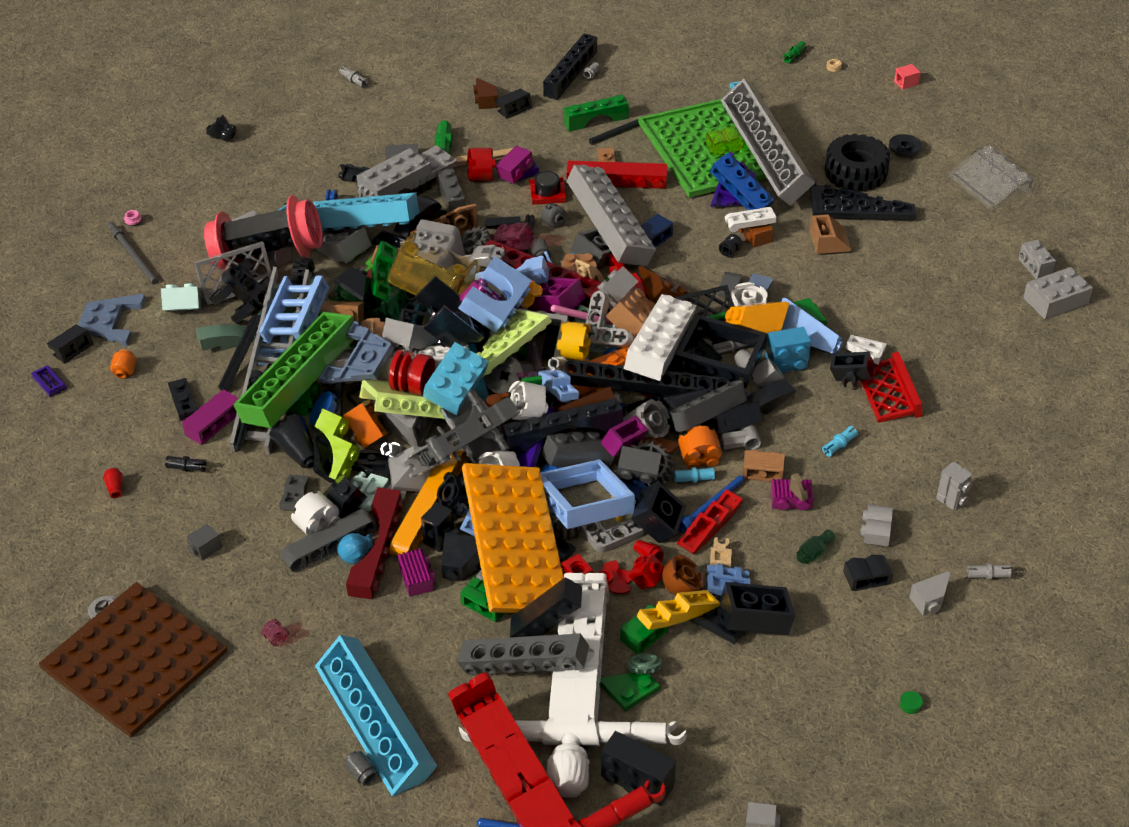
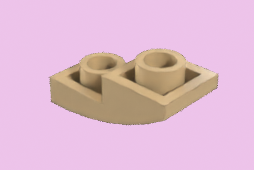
[575,259,604,283]

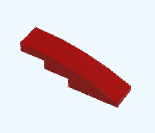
[677,489,743,555]

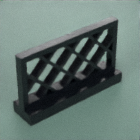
[674,285,734,337]

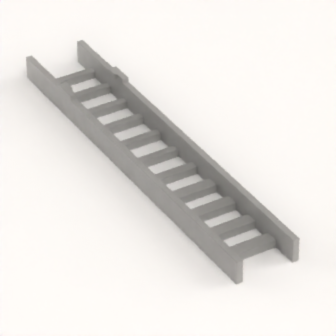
[230,267,310,454]

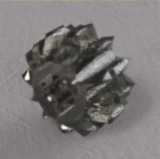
[550,513,581,541]

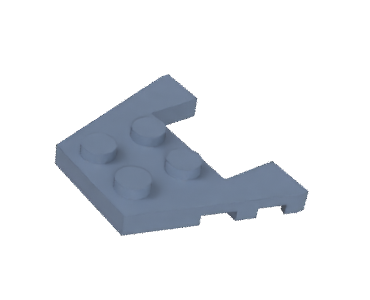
[78,294,145,346]
[319,321,394,384]

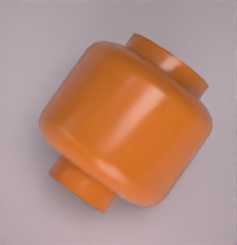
[110,350,137,379]

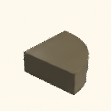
[790,473,808,501]

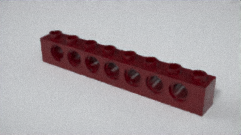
[485,239,601,309]

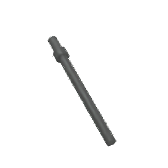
[107,222,158,284]

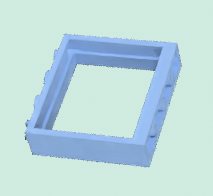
[541,459,636,529]

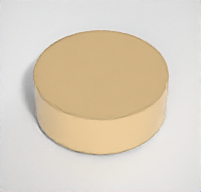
[826,59,842,72]

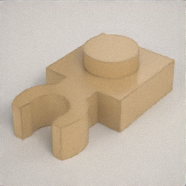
[710,537,732,568]

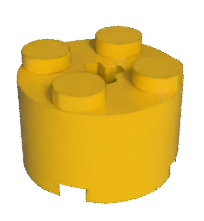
[557,322,591,361]

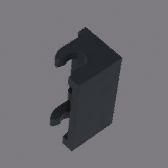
[495,89,532,119]
[47,324,93,364]

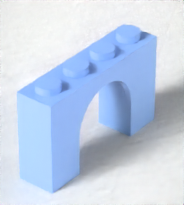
[458,256,532,333]

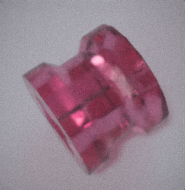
[261,619,289,646]

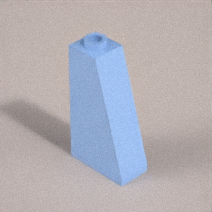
[782,298,843,354]

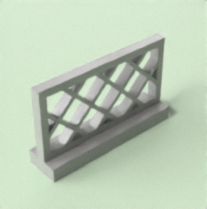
[194,242,272,305]

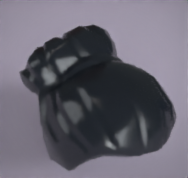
[206,115,237,141]

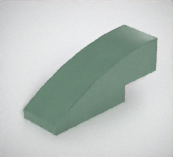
[195,324,256,351]

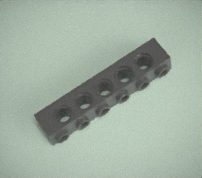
[457,633,589,675]

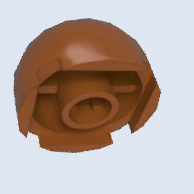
[662,555,704,596]

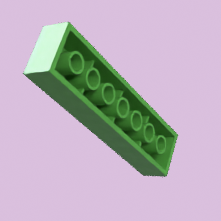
[233,312,354,428]

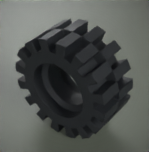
[291,257,315,285]

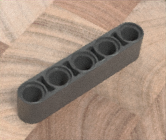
[671,380,747,432]
[280,509,378,572]

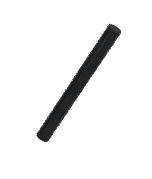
[589,119,639,145]

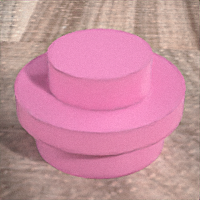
[124,210,142,225]

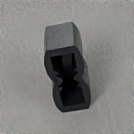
[843,554,893,591]

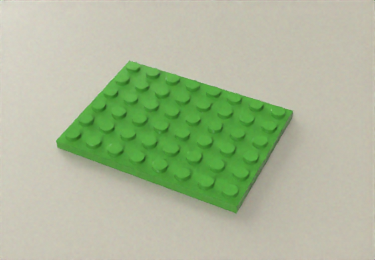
[638,99,768,198]

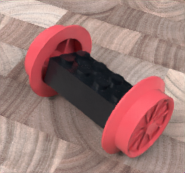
[204,195,323,269]

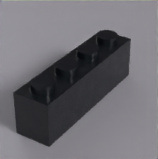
[509,577,582,638]

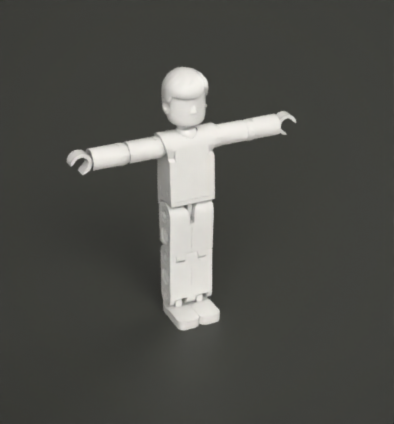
[459,573,687,798]

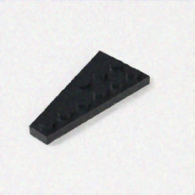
[810,182,916,220]

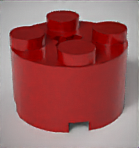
[467,148,496,181]

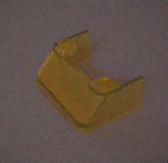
[388,232,478,295]

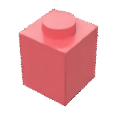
[894,64,920,89]

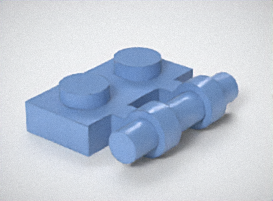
[707,563,750,595]

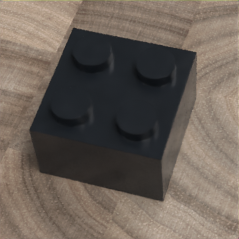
[631,481,686,543]

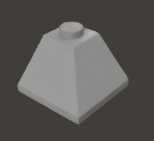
[388,446,432,492]

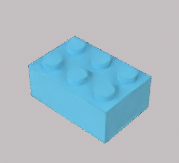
[423,342,489,416]

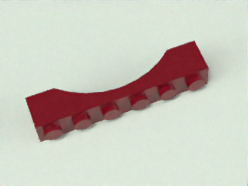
[346,487,405,599]

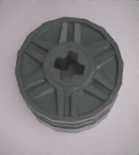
[484,356,526,395]

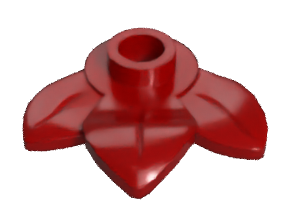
[597,560,632,594]

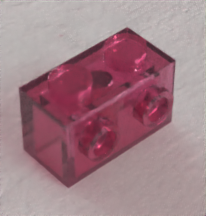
[492,223,535,250]

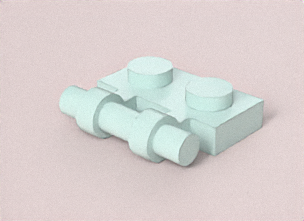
[351,472,389,511]

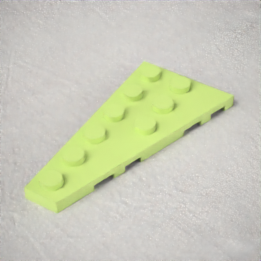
[477,309,552,377]

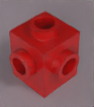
[628,554,664,590]

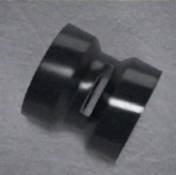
[719,234,742,258]

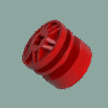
[389,350,435,396]

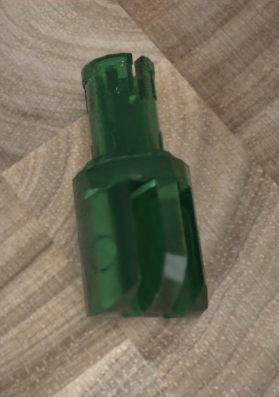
[797,529,835,564]

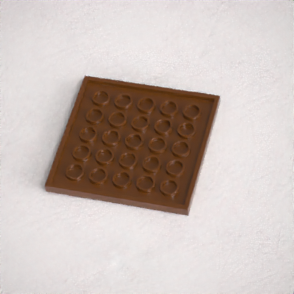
[39,582,227,738]

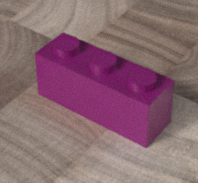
[182,389,239,445]

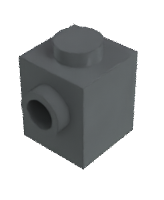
[187,524,222,560]

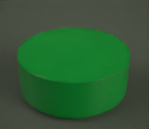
[899,691,923,714]

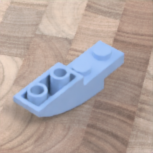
[527,369,579,402]

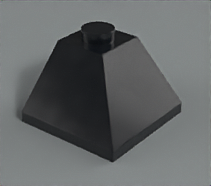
[333,267,376,307]
[323,474,367,519]
[441,533,481,581]

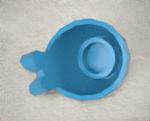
[338,533,375,565]

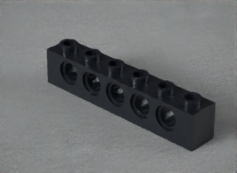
[543,33,597,100]

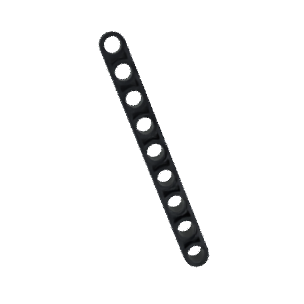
[562,360,730,396]

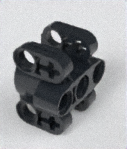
[209,258,270,324]

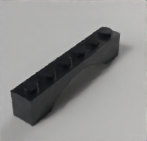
[503,398,623,454]

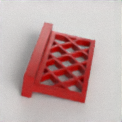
[860,352,923,423]

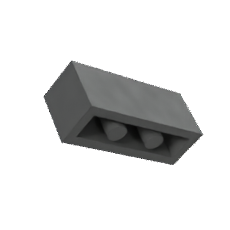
[437,169,465,213]

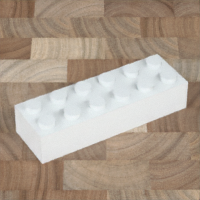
[624,294,697,381]

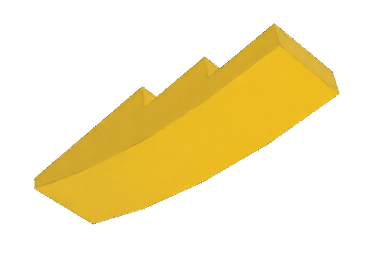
[637,590,720,630]

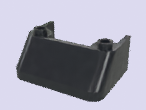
[415,276,485,348]

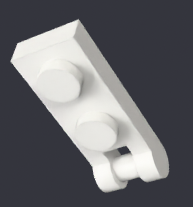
[724,207,776,232]

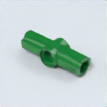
[435,121,452,154]

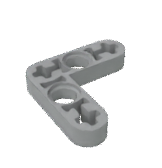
[586,291,633,348]
[578,519,646,552]

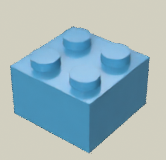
[765,327,811,373]

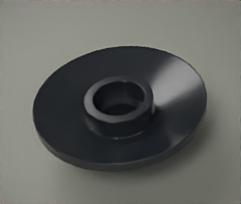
[889,134,922,155]

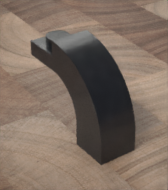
[394,196,447,238]

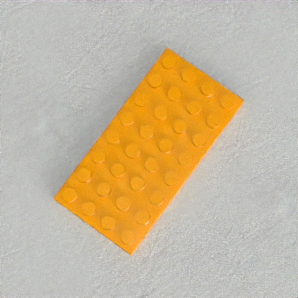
[462,463,564,613]

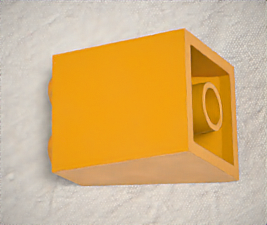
[725,302,789,338]

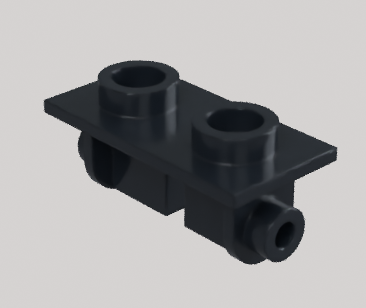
[338,164,370,183]

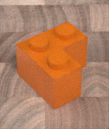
[343,399,387,448]

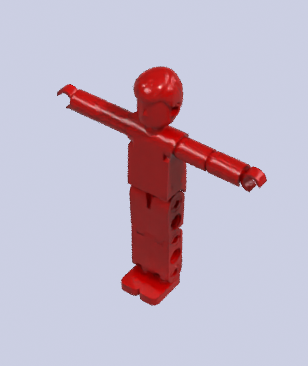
[448,672,666,827]

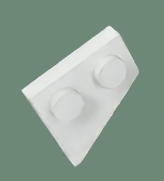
[846,335,887,365]

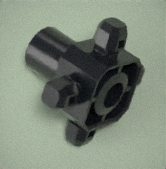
[436,472,470,518]

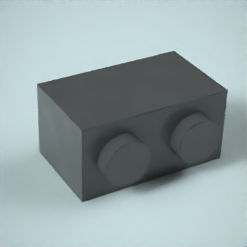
[617,446,662,484]

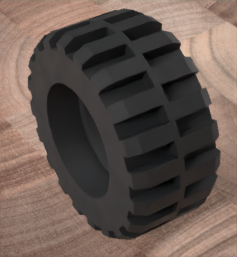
[825,134,890,192]

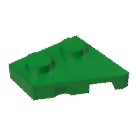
[599,672,660,712]

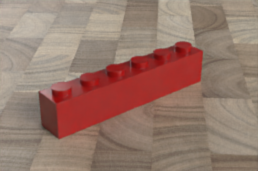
[566,161,667,189]

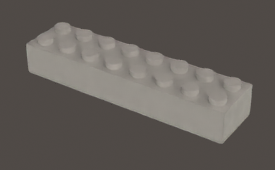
[567,164,656,266]

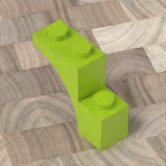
[315,409,361,480]

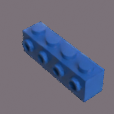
[710,153,774,210]

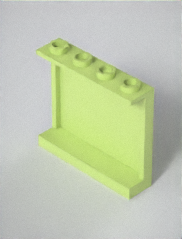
[360,379,445,419]

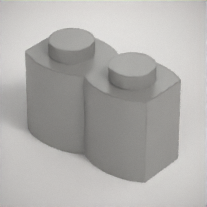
[860,504,893,546]

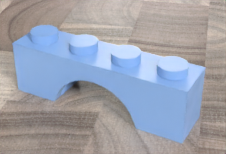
[475,255,549,294]

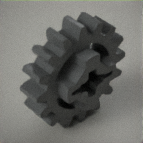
[461,226,492,255]

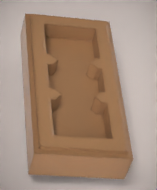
[597,148,615,162]

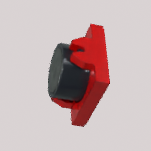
[529,171,566,205]

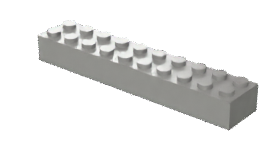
[721,78,815,206]

